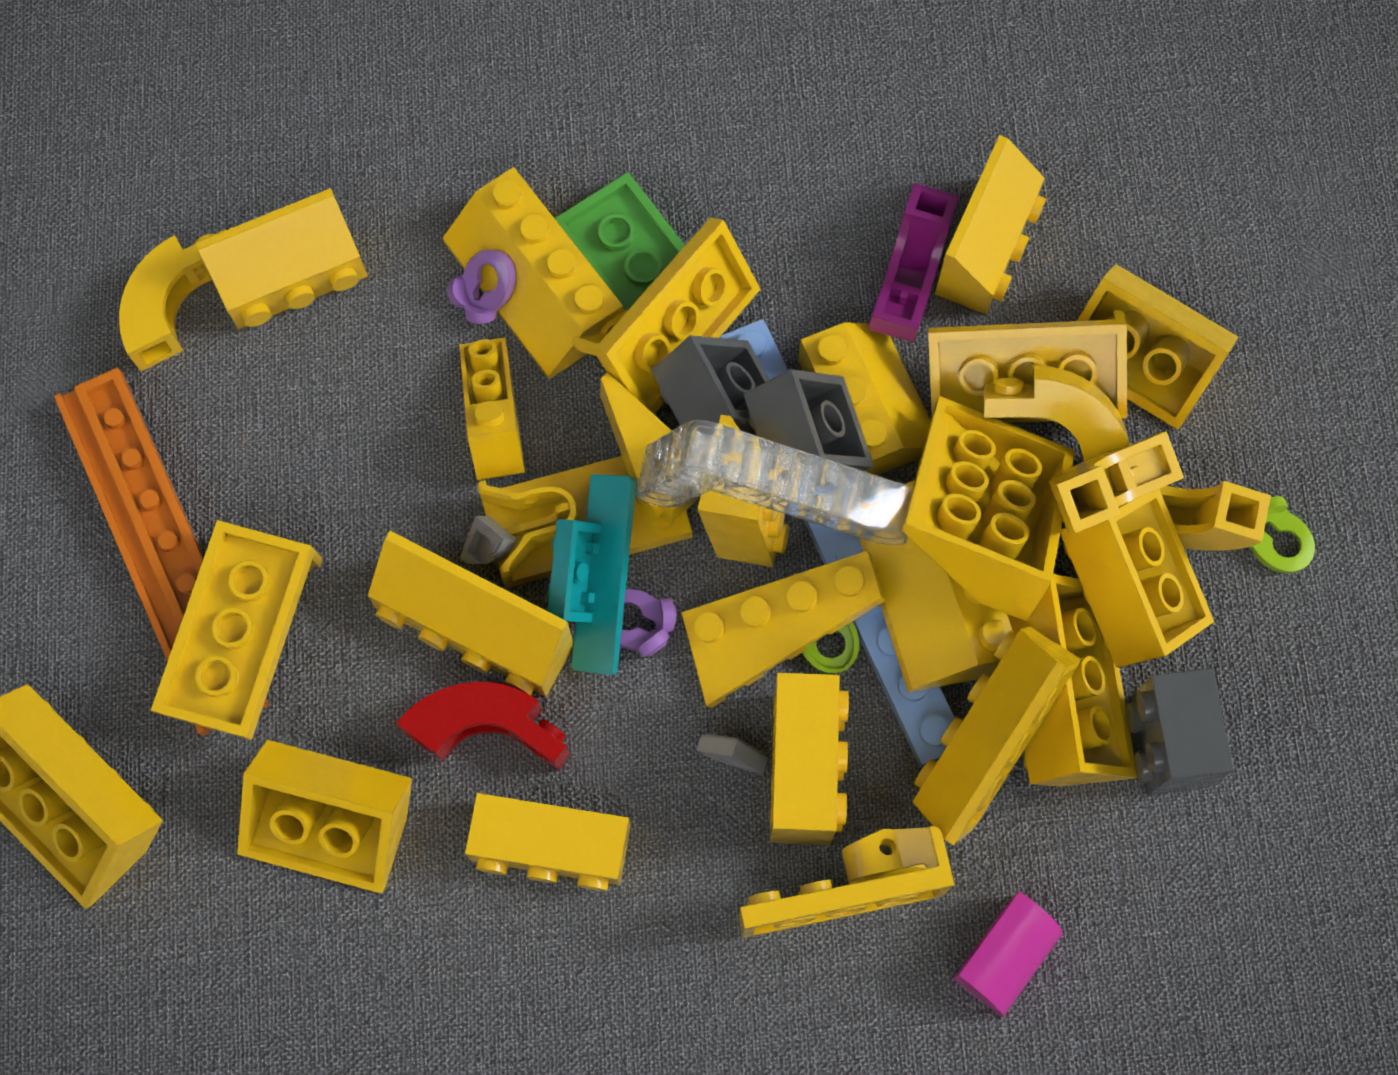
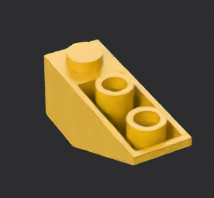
[459,337,525,480]

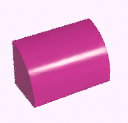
[952,891,1063,1018]

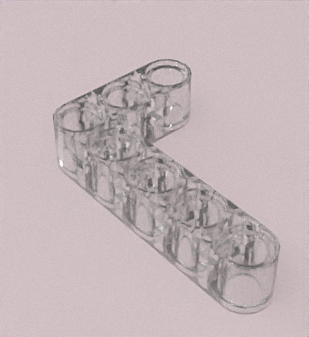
[636,420,913,545]

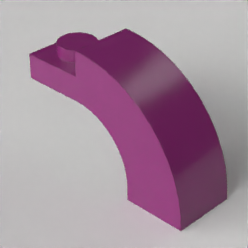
[869,183,959,343]

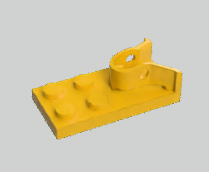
[572,217,761,414]
[928,310,1127,423]
[477,456,693,588]
[151,520,322,740]
[739,826,955,938]

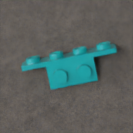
[547,474,637,675]

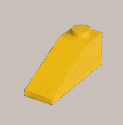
[600,372,708,525]

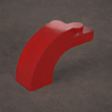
[396,682,570,771]

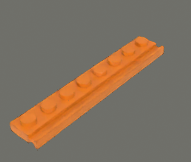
[54,367,270,737]

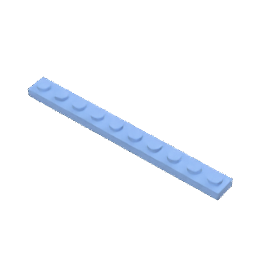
[720,319,955,768]

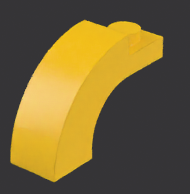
[119,229,226,372]
[984,365,1130,462]
[1049,431,1184,533]
[1159,481,1271,551]

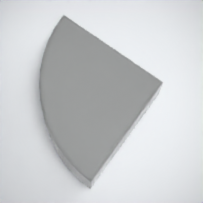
[460,516,517,565]
[696,733,768,774]

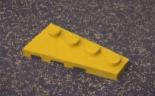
[681,551,885,708]

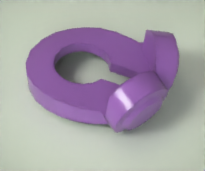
[447,250,516,324]
[620,589,677,657]

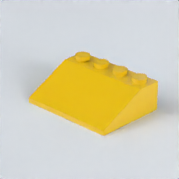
[902,396,1075,622]

